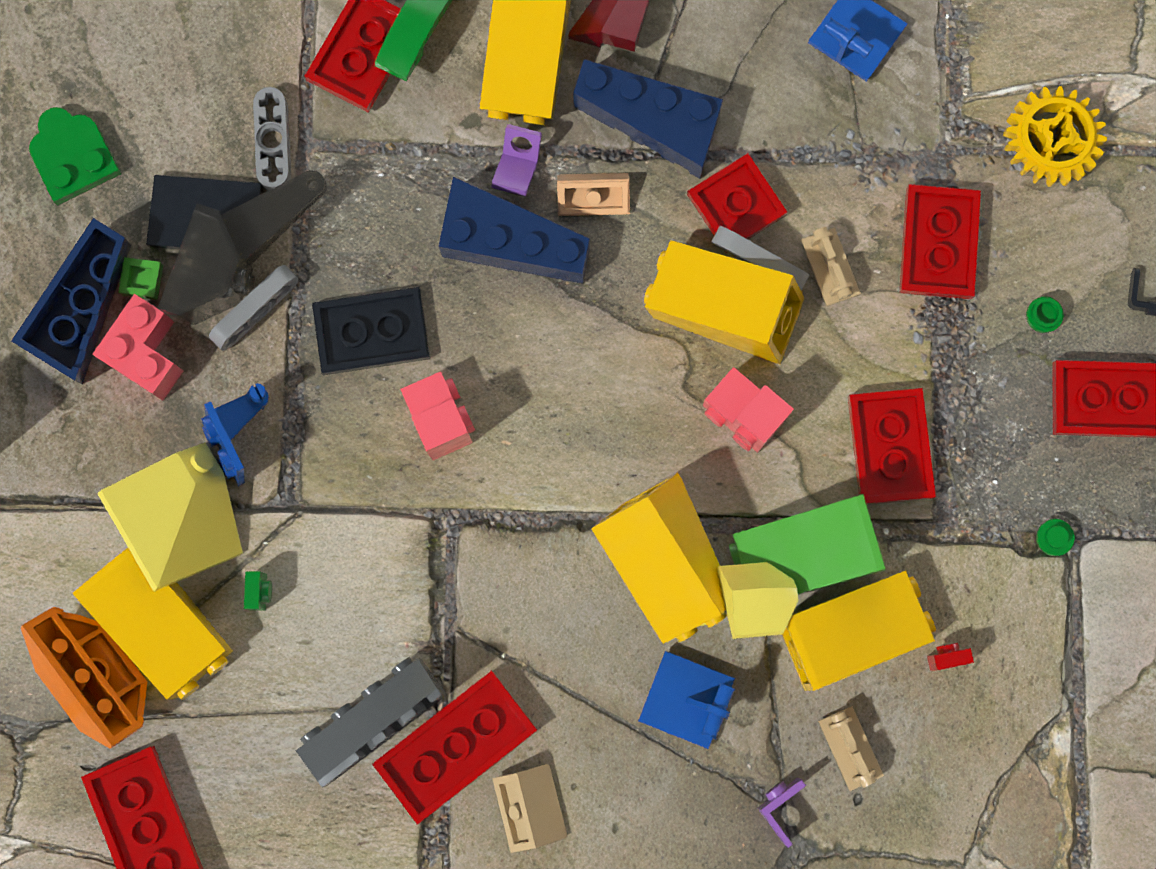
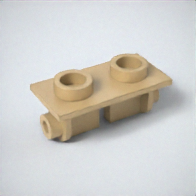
[801,227,861,307]
[818,706,884,791]

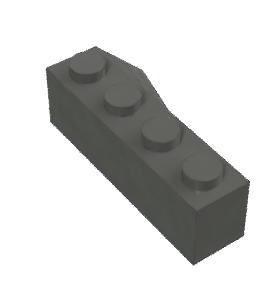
[296,657,448,788]

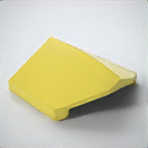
[717,562,799,639]

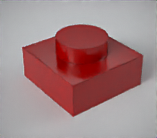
[927,643,974,671]

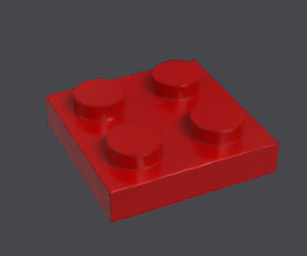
[687,153,788,253]

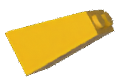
[479,0,571,125]
[644,240,805,364]
[591,472,727,644]
[72,548,233,700]
[782,570,936,691]

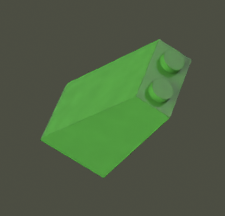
[729,494,885,595]

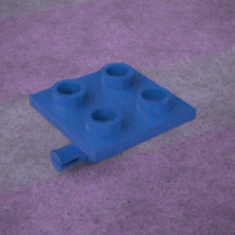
[808,0,907,82]
[201,383,269,486]
[638,651,735,749]

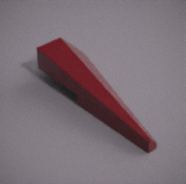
[568,0,650,52]

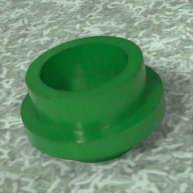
[1026,296,1064,333]
[1036,519,1075,556]

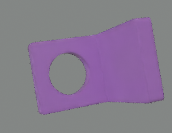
[491,124,542,196]
[758,778,806,848]

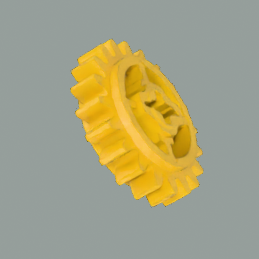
[1003,86,1107,187]

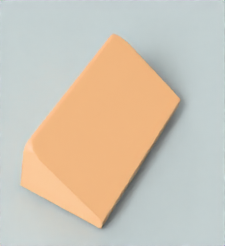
[557,173,630,216]

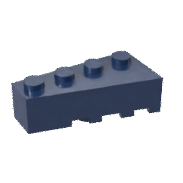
[573,59,723,179]
[438,177,590,284]
[11,218,131,385]

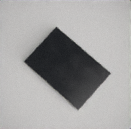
[146,175,263,256]
[312,287,431,376]

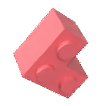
[92,294,183,401]
[702,367,794,453]
[400,371,475,460]

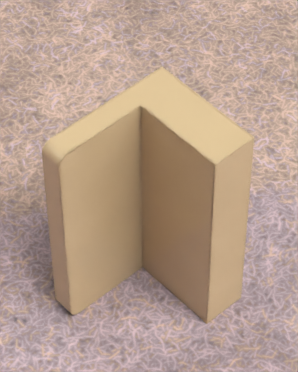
[492,764,567,853]

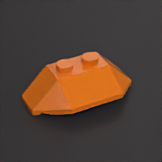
[21,607,147,749]

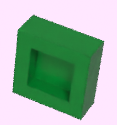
[244,571,272,611]

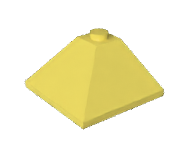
[98,442,243,591]

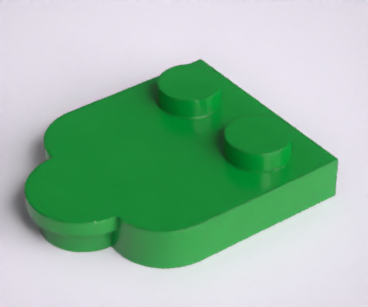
[29,107,122,206]

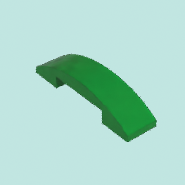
[375,0,453,82]

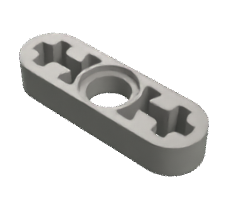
[253,87,291,192]
[711,226,810,291]
[209,265,299,351]

